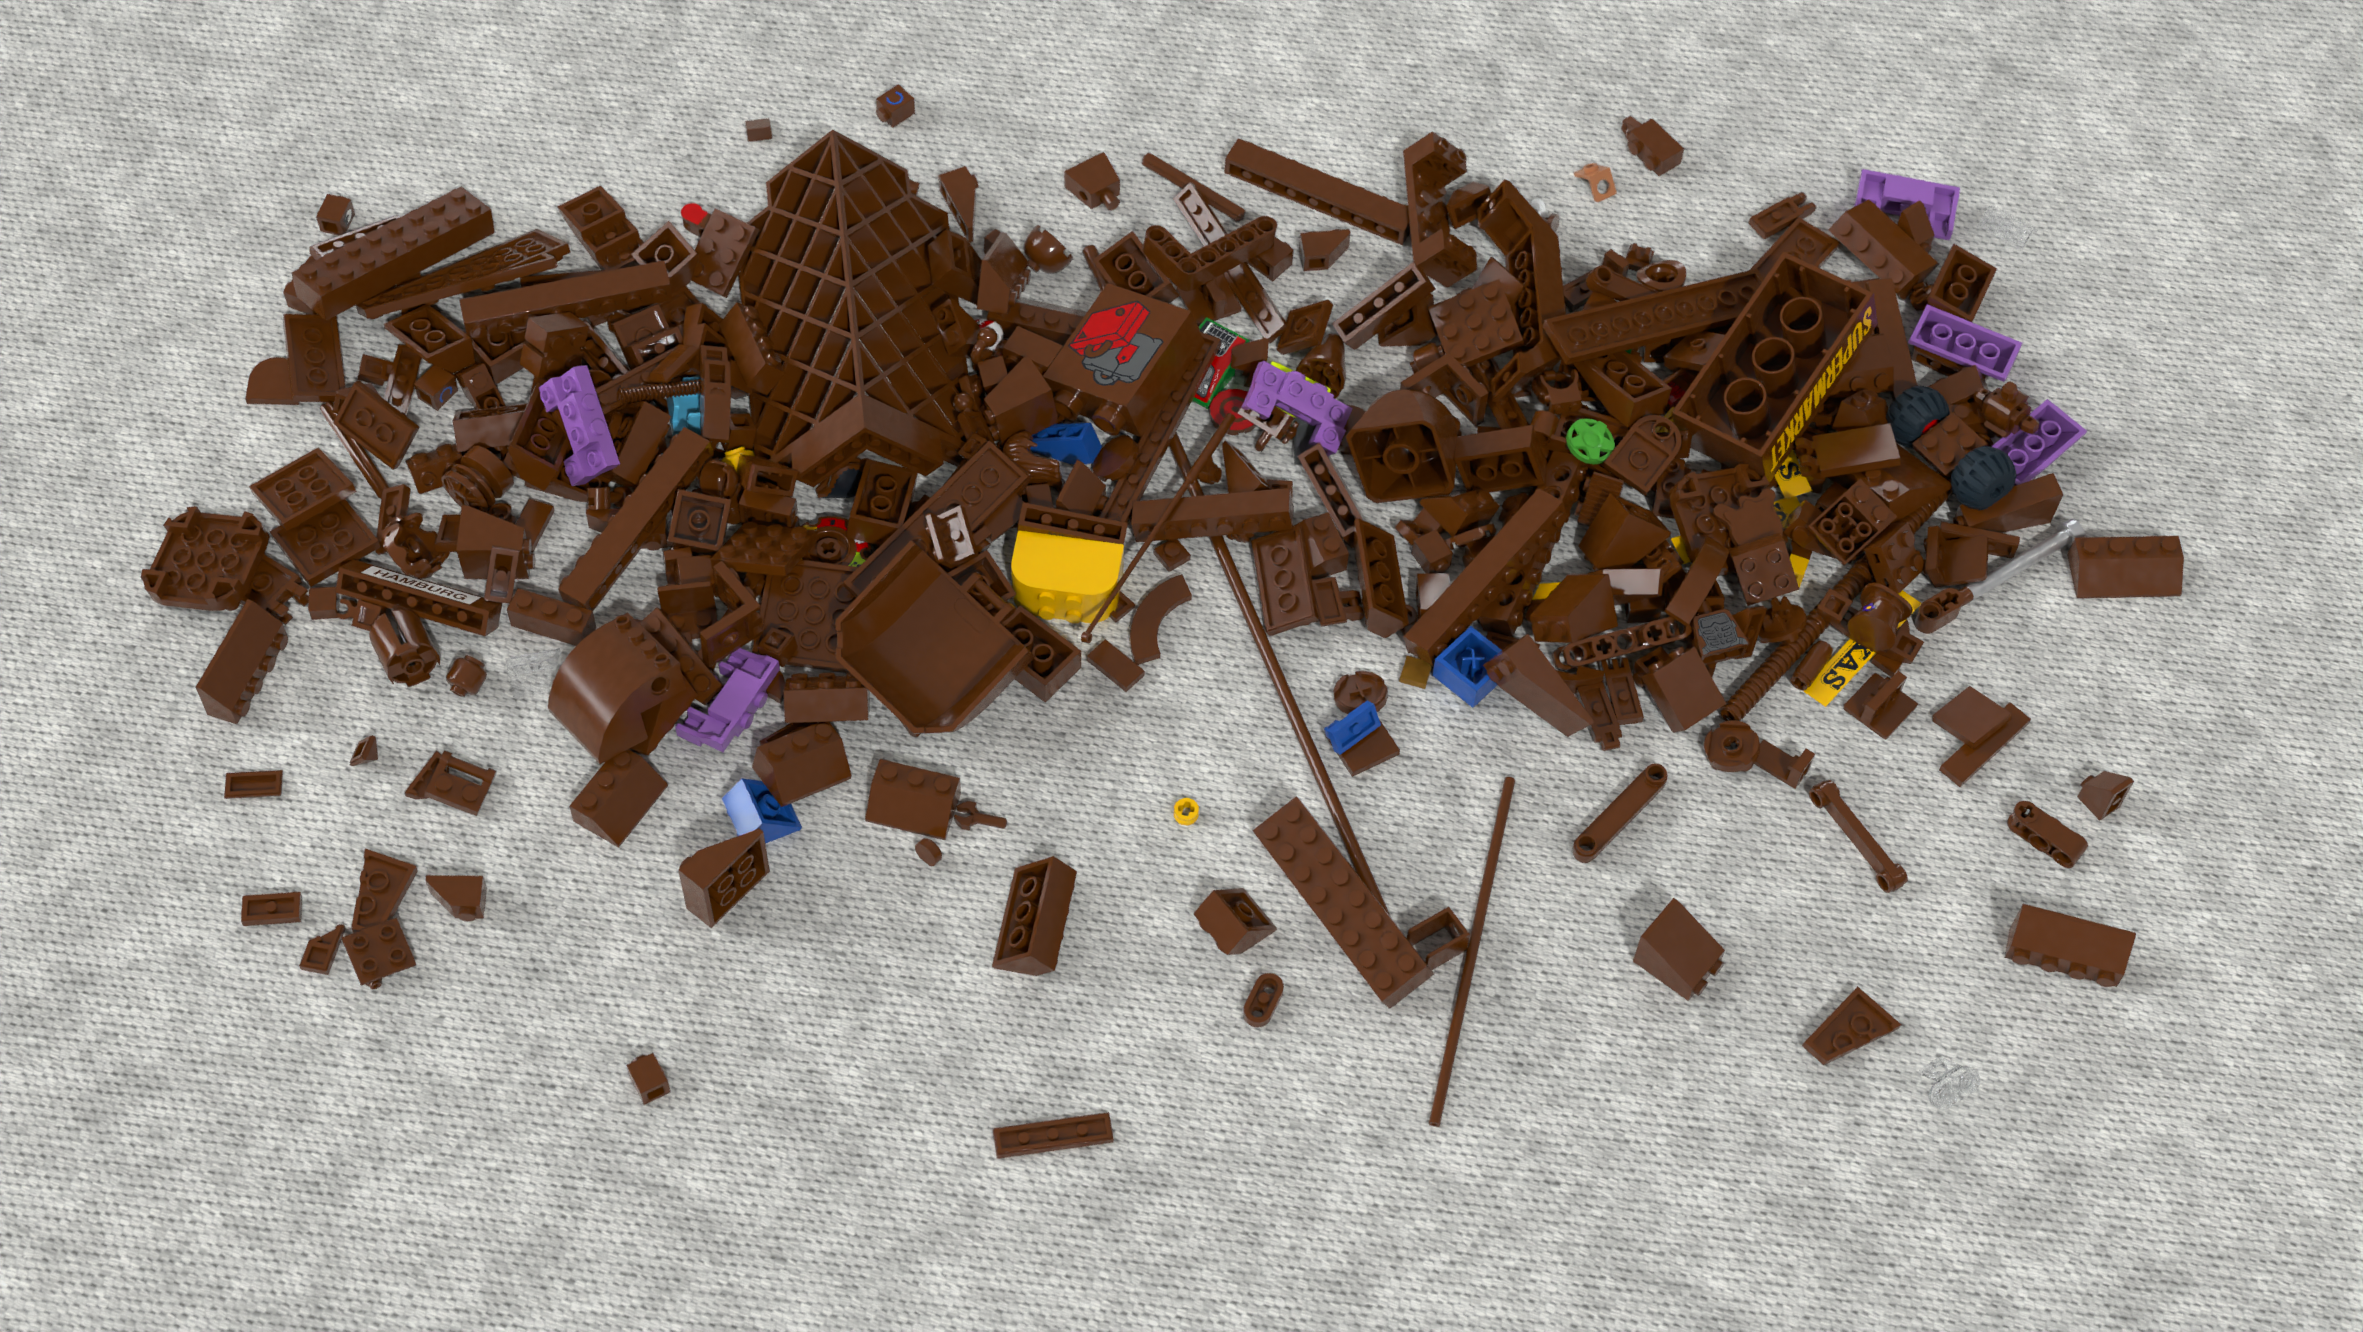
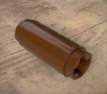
[1790,640,1833,691]

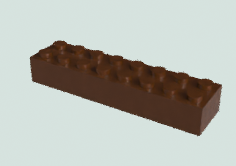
[291,186,495,321]
[1253,796,1434,1009]

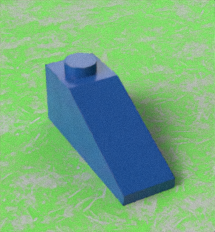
[1030,423,1102,465]

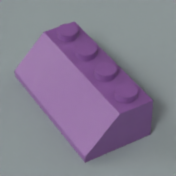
[1908,304,2022,382]
[1992,399,2087,486]

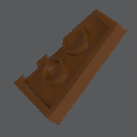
[1802,987,1902,1065]

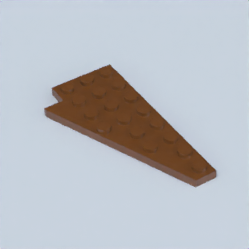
[356,229,571,319]

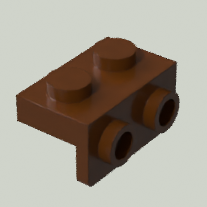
[405,444,462,494]
[925,505,979,568]

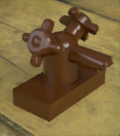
[1238,406,1299,452]

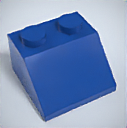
[722,778,802,844]

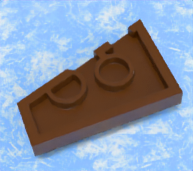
[351,848,418,933]

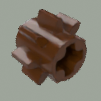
[1910,281,1934,312]

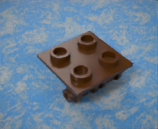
[341,918,416,989]

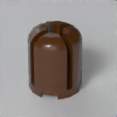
[369,608,440,687]

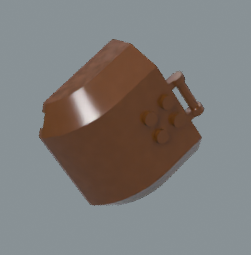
[835,540,1035,734]

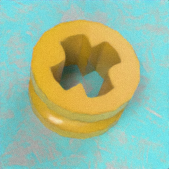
[1174,798,1199,825]

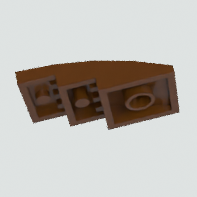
[558,185,644,270]

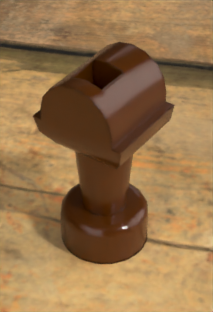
[587,486,632,509]

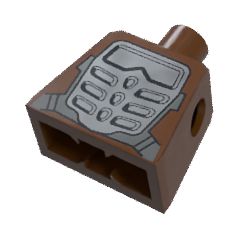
[1688,601,1749,666]

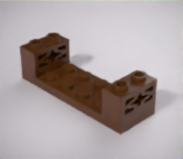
[1403,131,1478,287]

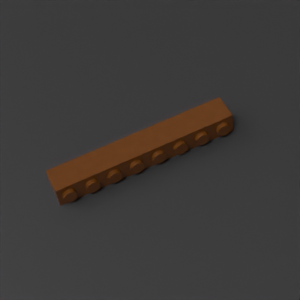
[1224,138,1411,245]
[459,260,673,339]
[558,427,714,611]
[1403,488,1568,666]

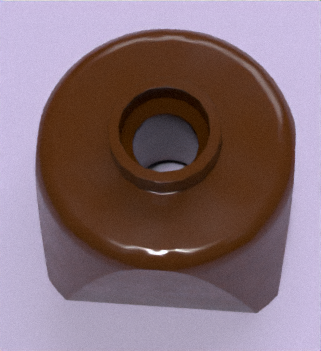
[1346,389,1457,503]

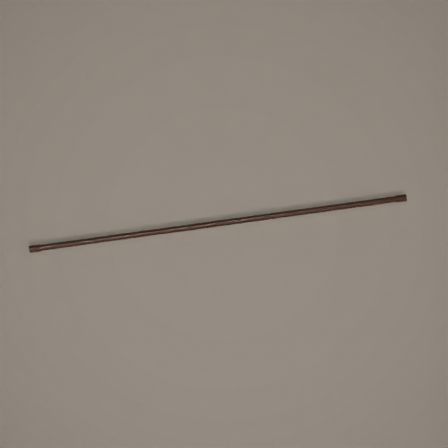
[1082,245,1391,917]

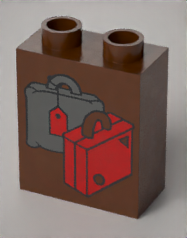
[1043,283,1205,437]

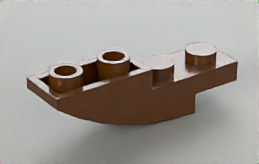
[699,345,731,443]
[503,451,611,503]

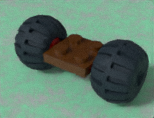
[1886,386,2016,510]

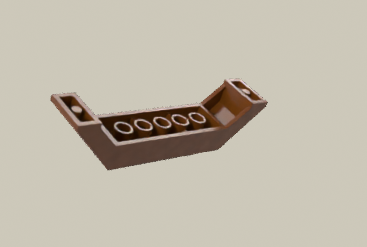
[1477,179,1566,403]

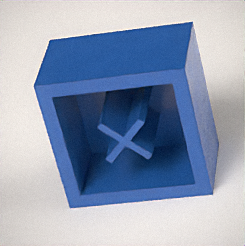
[1432,626,1502,708]

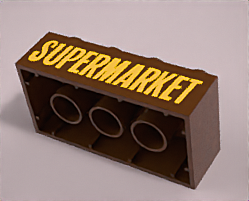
[1672,252,1878,483]

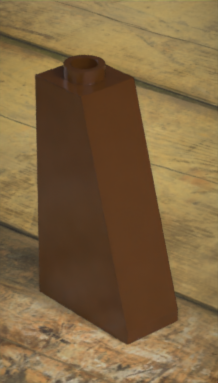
[1953,473,2063,533]

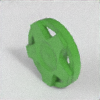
[1566,419,1615,464]

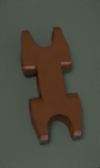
[1552,617,1692,671]

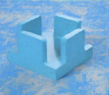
[666,377,701,436]

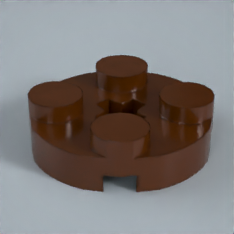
[1704,720,1760,772]

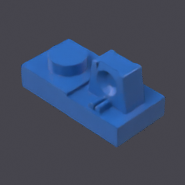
[1324,700,1381,755]

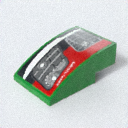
[1192,317,1250,409]

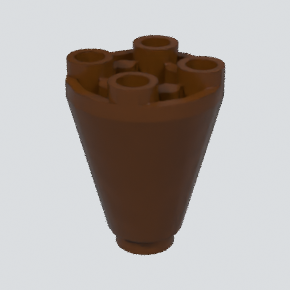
[1296,334,1346,399]

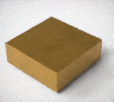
[1399,655,1432,689]

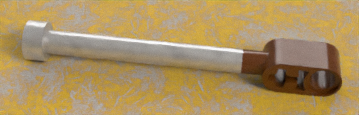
[1914,519,2085,634]

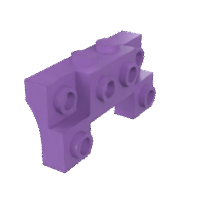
[1854,169,1960,241]
[1241,361,1353,455]
[539,365,620,486]
[675,648,780,752]

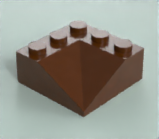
[678,829,770,928]

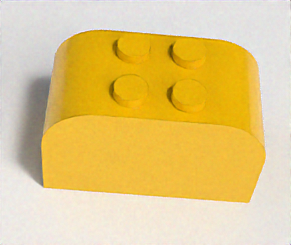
[1011,530,1124,624]

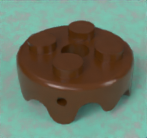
[383,513,450,579]

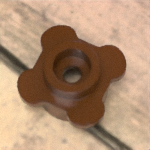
[486,503,516,524]

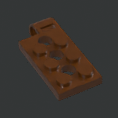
[1531,408,1632,466]

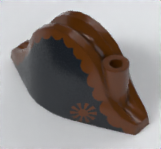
[815,457,869,498]

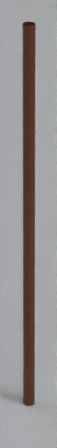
[1429,777,1515,1127]

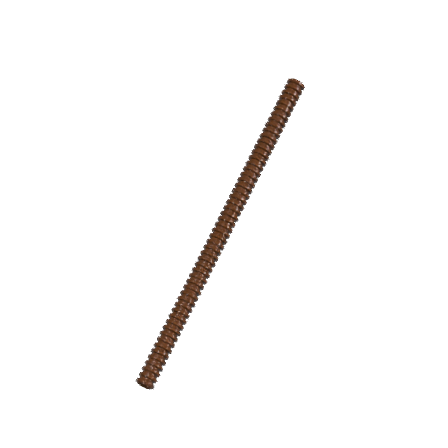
[1720,433,1994,721]

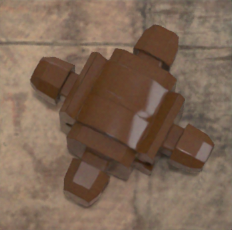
[1973,381,2039,439]

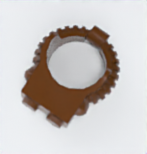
[1531,369,1583,414]

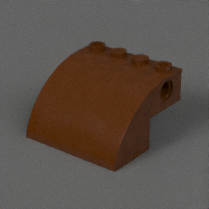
[548,612,686,764]

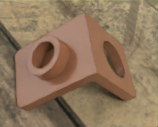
[1574,163,1617,202]

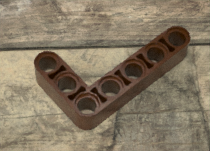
[1143,216,1277,291]

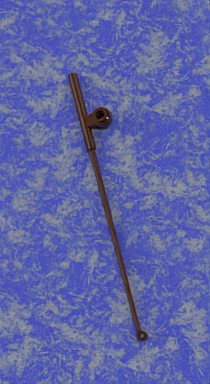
[1081,413,1236,644]

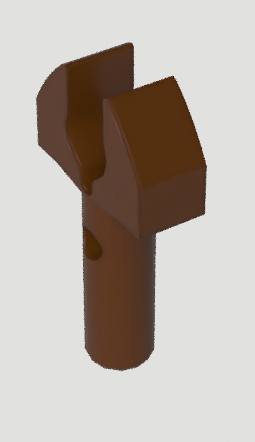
[954,801,1007,831]

